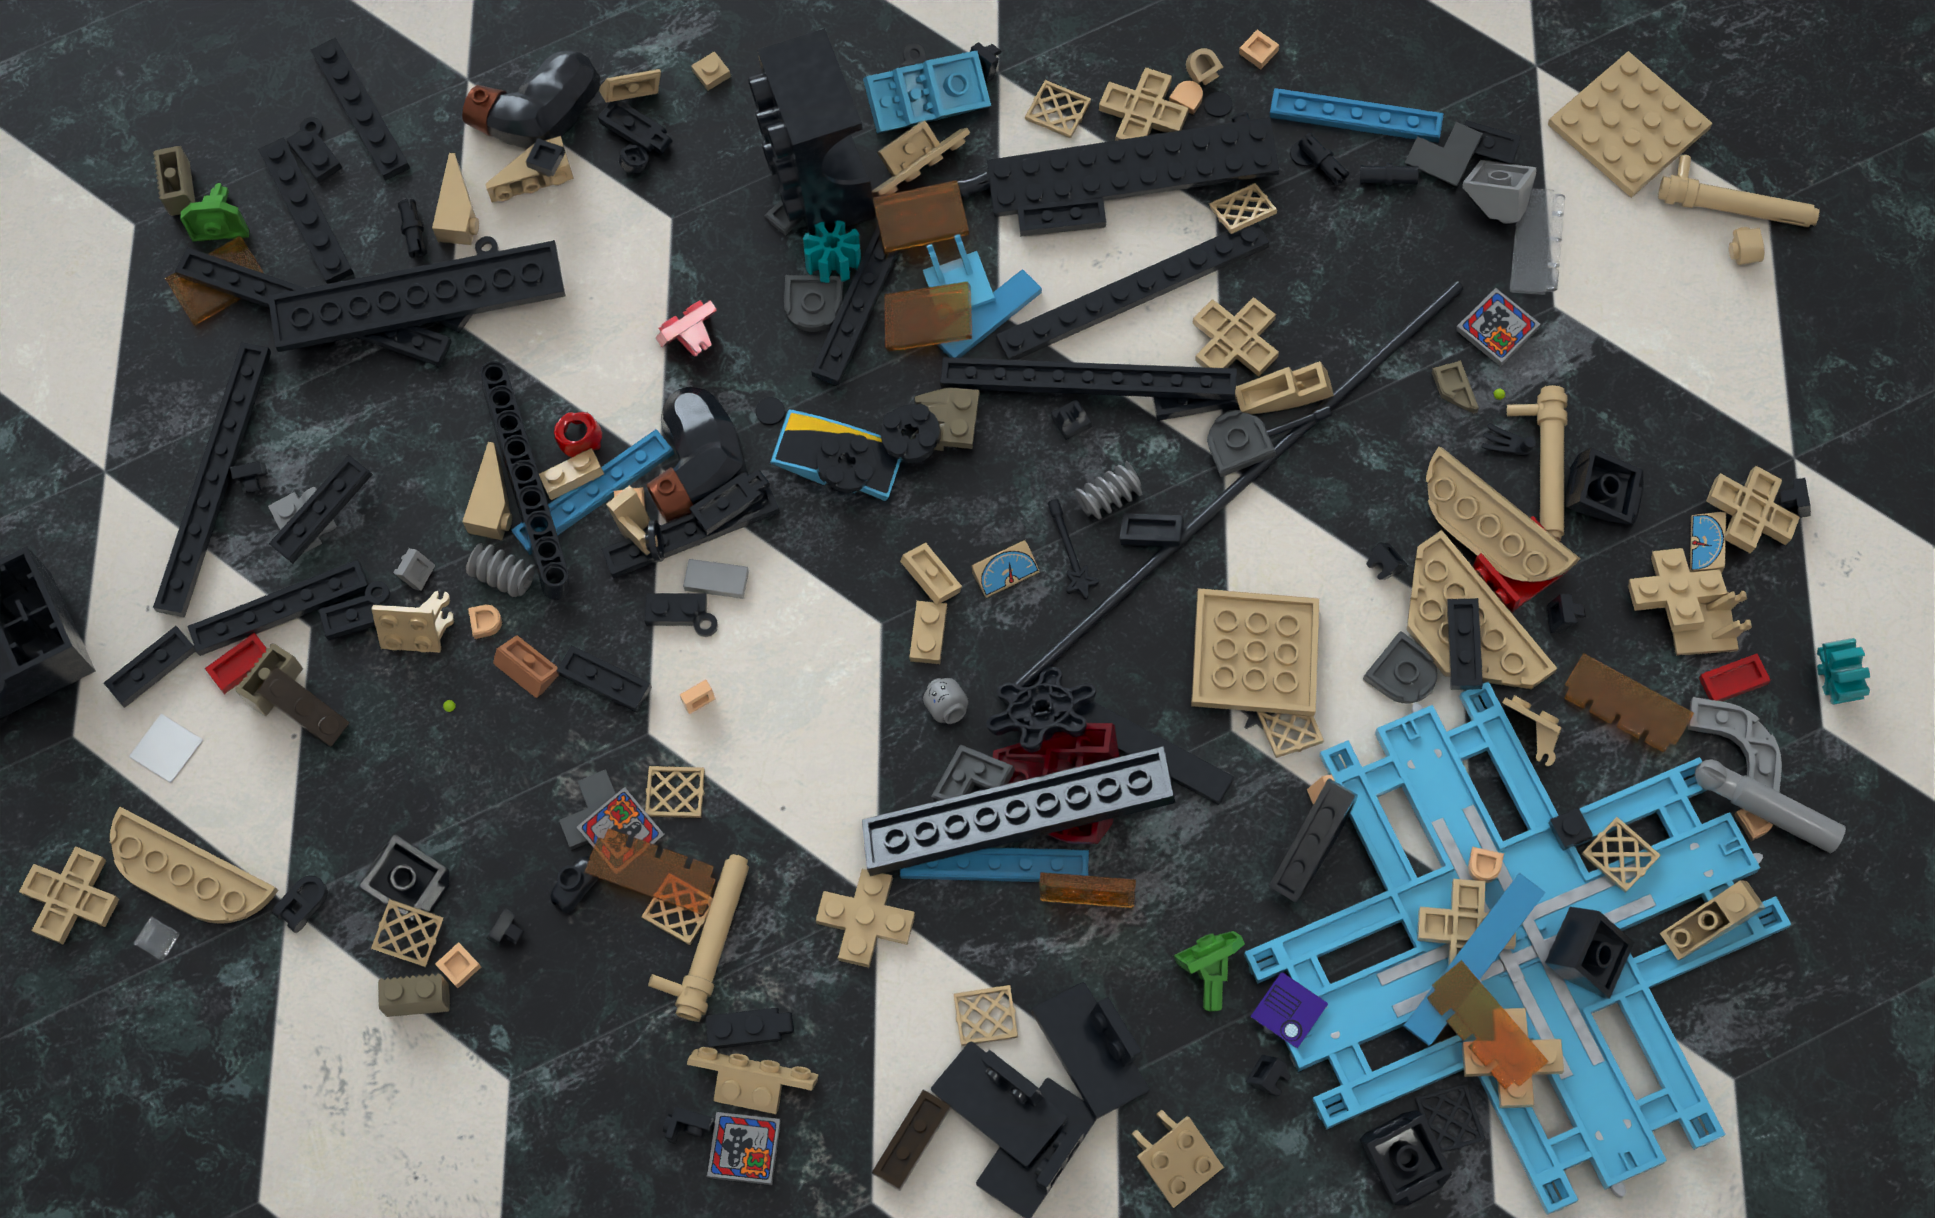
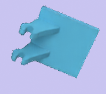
[923,234,995,320]

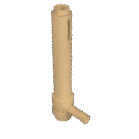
[1658,155,1819,228]
[1507,385,1567,541]
[648,854,749,1022]

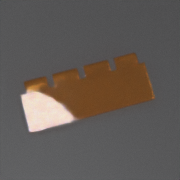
[1564,653,1694,753]
[585,828,716,915]
[1427,960,1549,1090]

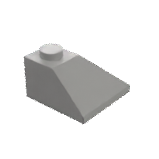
[1463,160,1537,223]

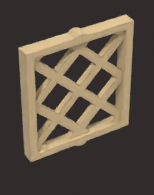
[1025,80,1091,138]
[1209,183,1277,234]
[1256,711,1324,758]
[645,766,705,818]
[1582,817,1661,893]
[642,874,713,945]
[371,899,444,967]
[954,985,1018,1046]

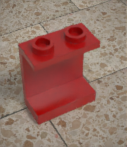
[1473,516,1569,612]

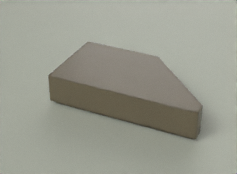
[1432,361,1479,414]

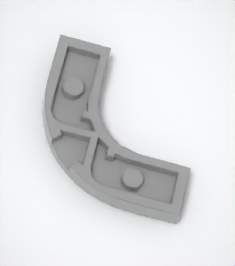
[1688,697,1782,793]

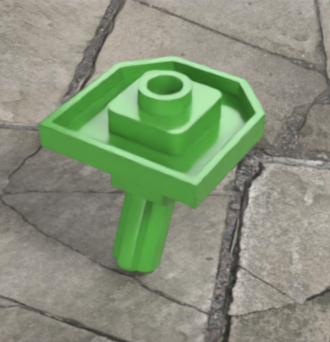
[180,183,249,241]
[1173,931,1245,1011]

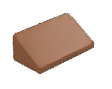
[493,635,559,698]

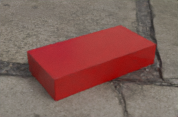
[205,632,267,694]
[1699,654,1771,701]

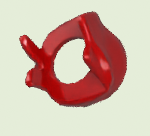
[554,412,602,457]

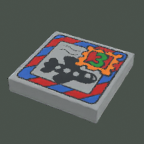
[1456,288,1540,367]
[577,787,664,875]
[707,1112,781,1185]

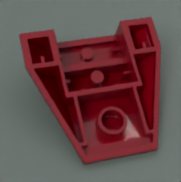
[993,723,1120,844]

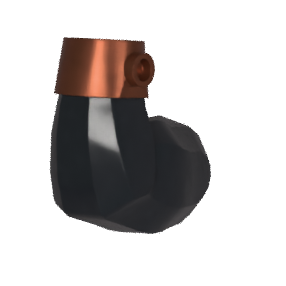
[462,50,600,149]
[646,387,747,522]

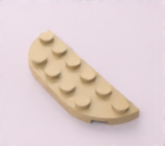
[1426,447,1581,582]
[110,807,278,923]

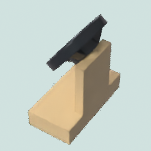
[606,485,664,562]

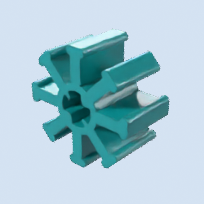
[803,220,861,283]
[1817,638,1870,705]

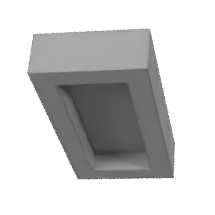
[683,559,749,599]

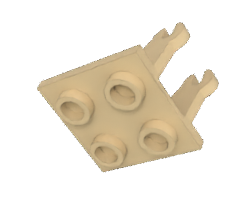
[371,591,454,653]
[1672,591,1752,656]
[1502,695,1562,766]
[1131,1110,1224,1208]

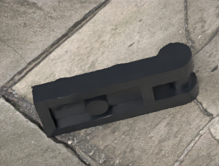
[1152,397,1238,421]

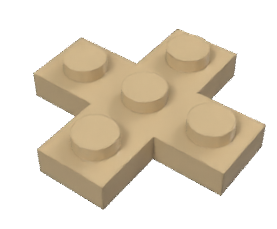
[1099,67,1189,140]
[1193,297,1279,376]
[1706,466,1800,553]
[1628,548,1728,632]
[19,847,119,945]
[816,869,915,968]
[1417,879,1516,966]
[1462,1008,1564,1108]

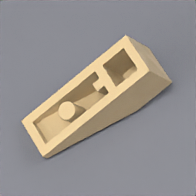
[432,153,479,245]
[462,442,512,540]

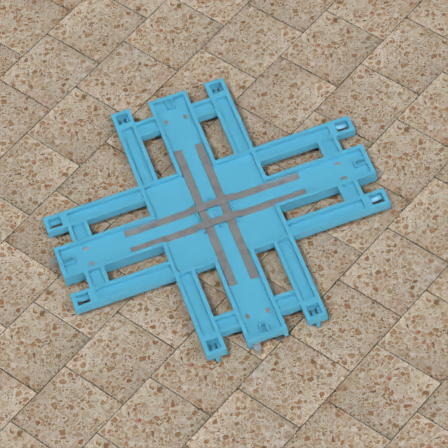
[1244,681,1791,1215]

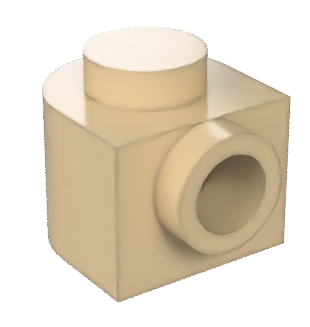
[1186,48,1223,85]
[1729,227,1765,265]

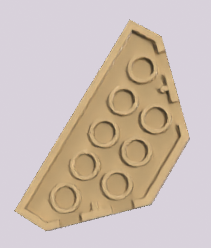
[1406,530,1557,689]

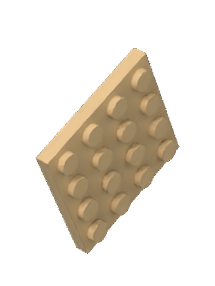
[1548,51,1712,198]
[1191,588,1320,716]

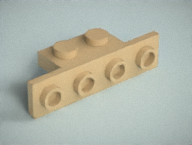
[872,120,970,198]
[687,1047,818,1114]

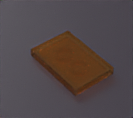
[873,180,969,253]
[165,236,264,325]
[884,281,972,351]
[1039,872,1136,908]

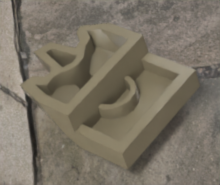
[910,388,980,451]

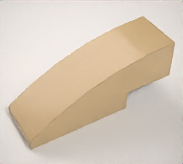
[1236,361,1334,414]

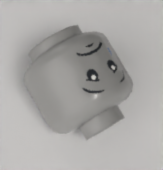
[923,678,969,724]

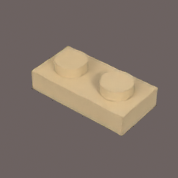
[539,448,604,500]
[900,543,962,605]
[909,601,947,664]

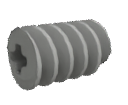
[1075,461,1142,520]
[466,543,536,597]

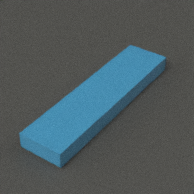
[935,269,1042,358]

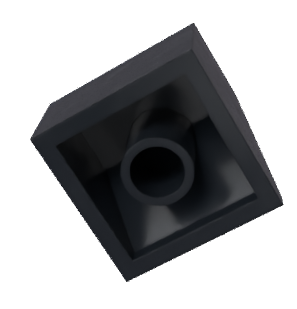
[1545,907,1635,999]

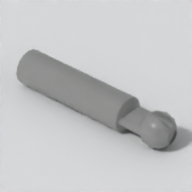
[1695,759,1846,853]

